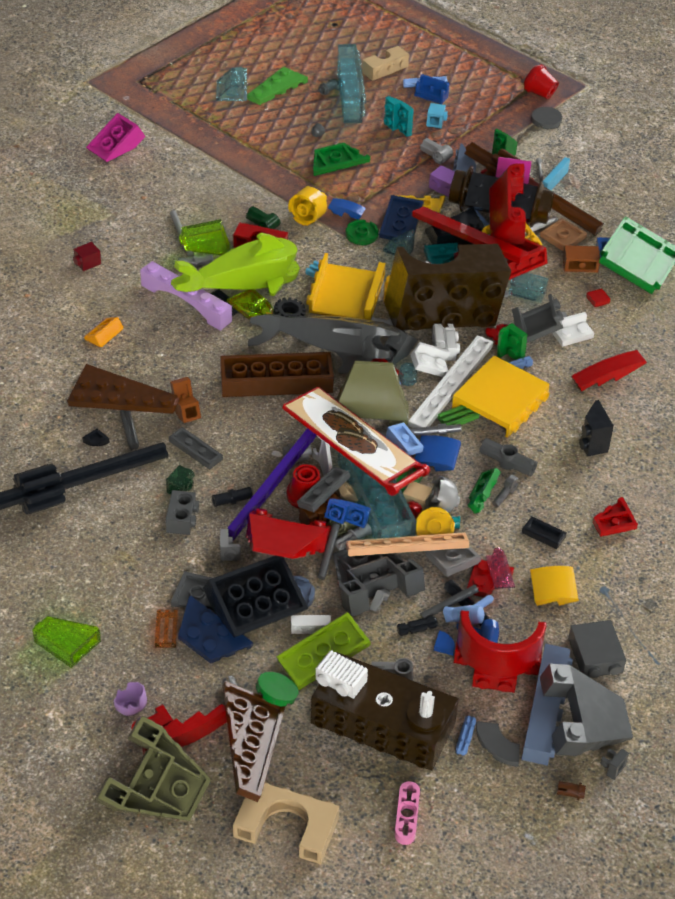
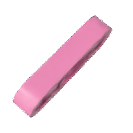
[395,781,420,845]

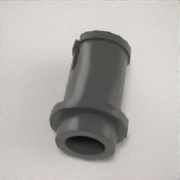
[318,79,338,95]

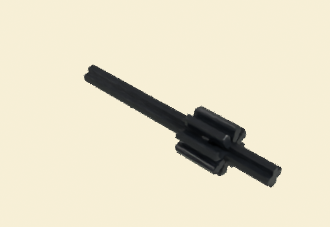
[0,442,168,514]

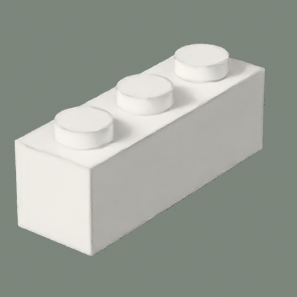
[291,615,331,634]

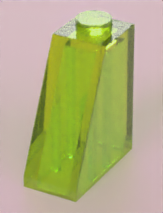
[179,219,231,256]
[32,616,101,668]

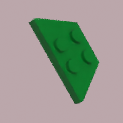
[313,142,370,176]

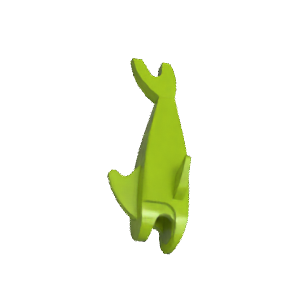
[171,233,300,296]

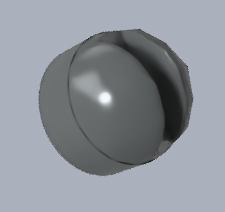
[311,123,325,137]

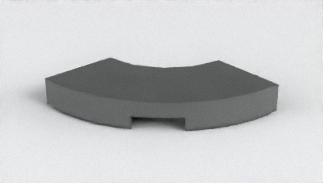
[476,721,520,767]

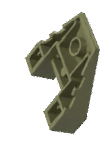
[335,361,409,427]
[94,716,211,821]

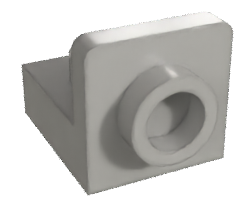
[220,529,241,561]

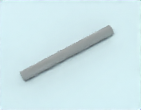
[170,210,194,257]

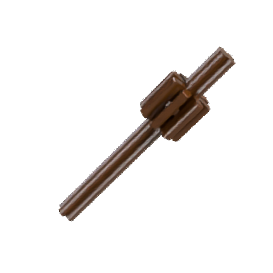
[464,142,604,236]

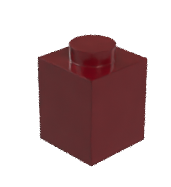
[73,242,101,271]

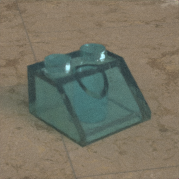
[216,67,247,101]

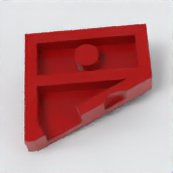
[593,497,638,537]
[467,559,514,598]

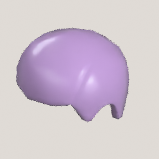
[113,682,147,716]

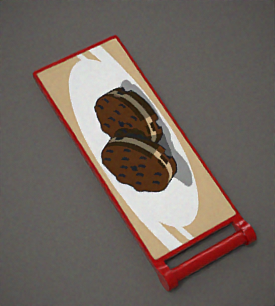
[282,387,430,496]

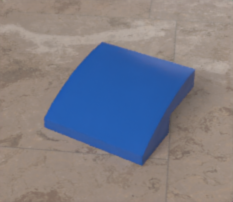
[414,435,461,471]

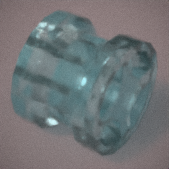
[399,363,418,386]

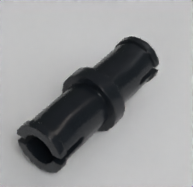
[212,486,253,507]

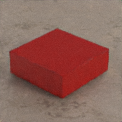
[586,288,611,307]

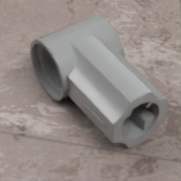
[420,138,453,164]
[371,658,413,681]

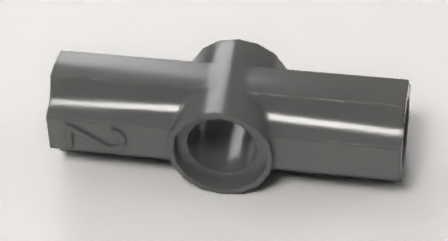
[479,438,538,477]

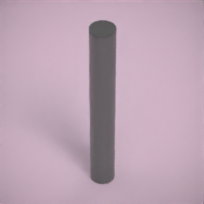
[317,523,340,580]
[420,584,479,620]

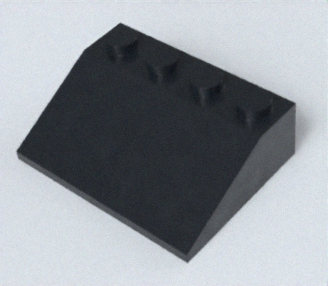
[203,555,308,638]

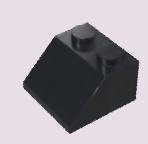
[579,400,614,457]

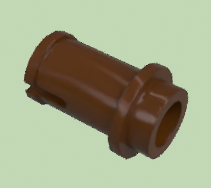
[557,780,586,800]

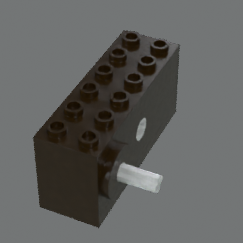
[310,652,459,771]

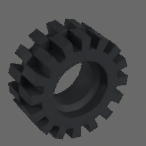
[273,297,306,317]

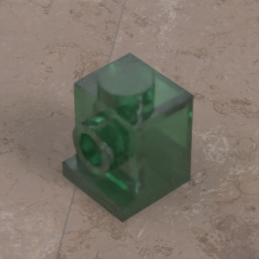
[166,465,195,495]

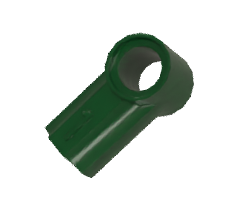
[246,206,281,229]

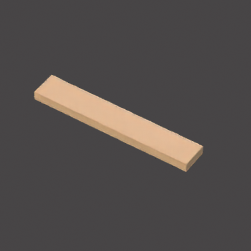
[346,532,469,556]

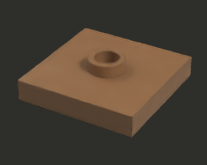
[539,218,587,251]

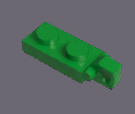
[468,468,501,514]

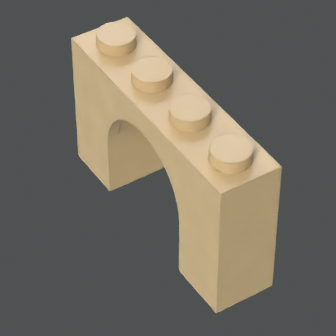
[233,782,340,864]

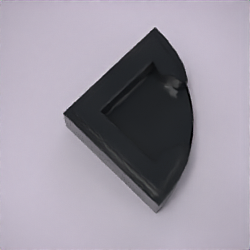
[82,428,110,446]

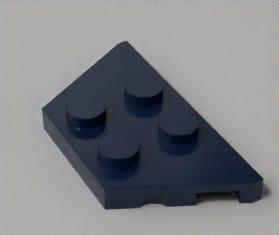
[178,596,253,664]

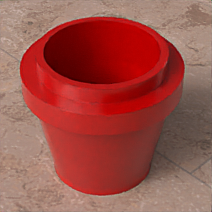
[523,64,559,99]
[286,464,321,509]

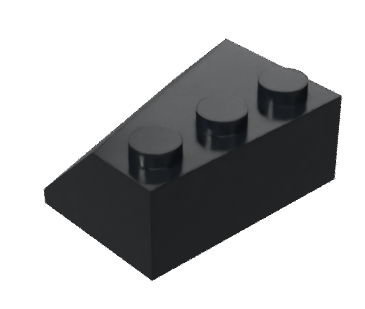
[425,208,485,245]

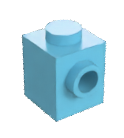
[426,103,448,129]

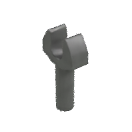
[492,475,519,507]

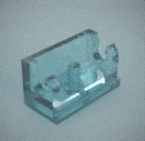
[509,273,549,303]

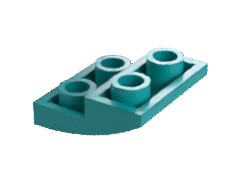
[384,96,414,137]

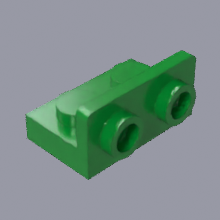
[497,323,527,360]

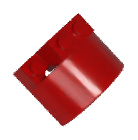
[454,610,547,693]

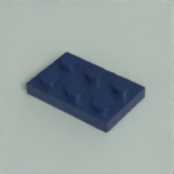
[379,195,424,244]

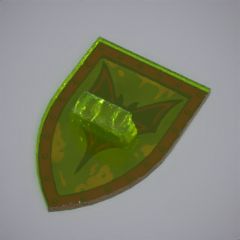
[227,289,274,320]

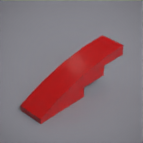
[571,350,647,392]
[142,704,227,756]

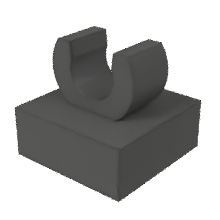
[600,748,629,780]

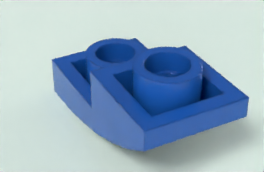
[328,198,366,220]
[325,498,371,528]

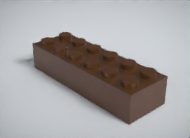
[220,352,334,397]

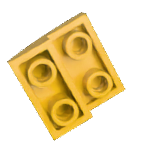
[530,566,579,606]

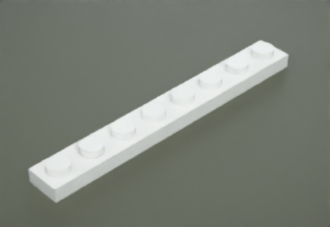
[408,335,493,428]

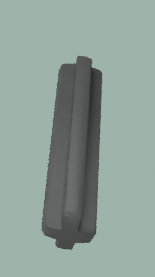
[120,410,139,450]

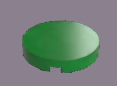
[345,220,379,245]
[255,672,299,706]

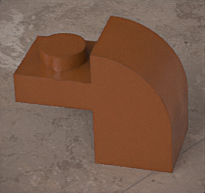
[170,377,201,423]

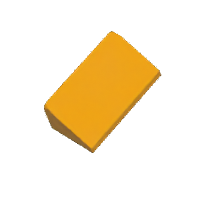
[84,317,123,347]

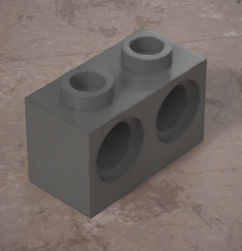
[166,490,199,535]

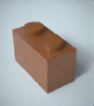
[563,245,600,273]

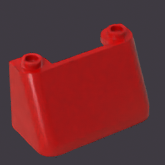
[489,163,526,244]

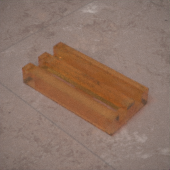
[155,610,178,648]

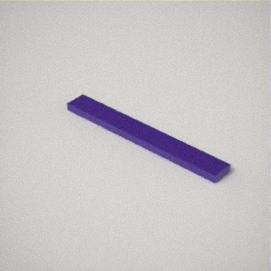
[227,428,317,540]

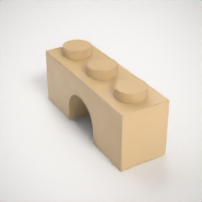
[362,46,409,81]

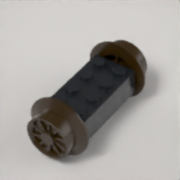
[449,166,555,228]

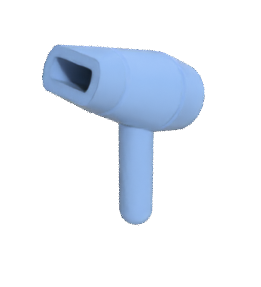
[443,595,494,624]

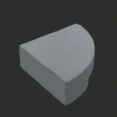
[370,589,391,612]

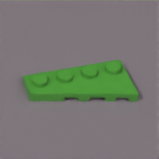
[247,67,308,105]

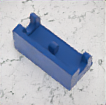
[414,74,450,104]

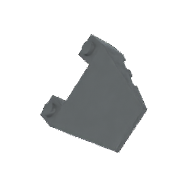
[333,549,425,617]
[539,664,633,756]

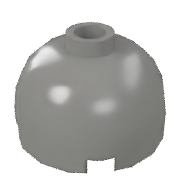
[425,475,460,513]

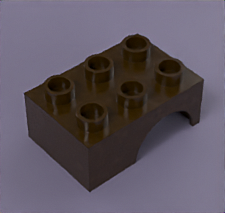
[384,244,511,331]

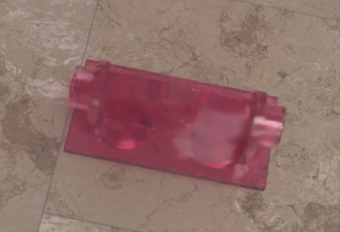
[486,547,515,589]

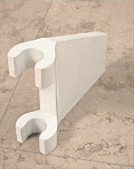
[312,436,333,476]

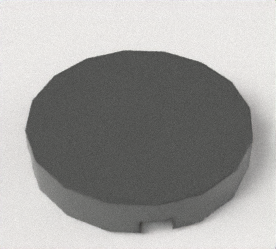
[531,107,563,129]

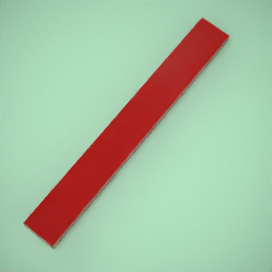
[412,206,531,264]

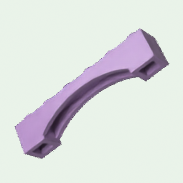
[140,261,232,331]

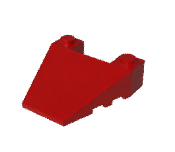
[245,508,331,559]

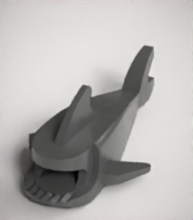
[248,314,400,374]

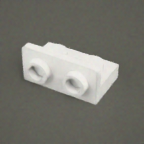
[552,312,594,347]
[410,342,450,377]

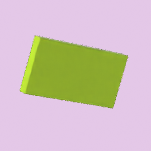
[276,612,371,690]

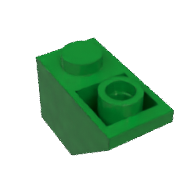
[492,129,518,156]

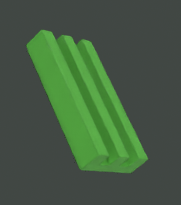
[438,405,480,425]

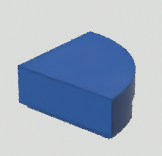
[434,630,455,656]

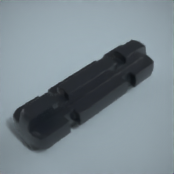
[397,616,438,636]

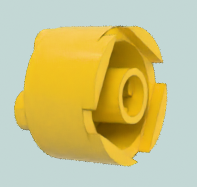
[288,186,327,226]

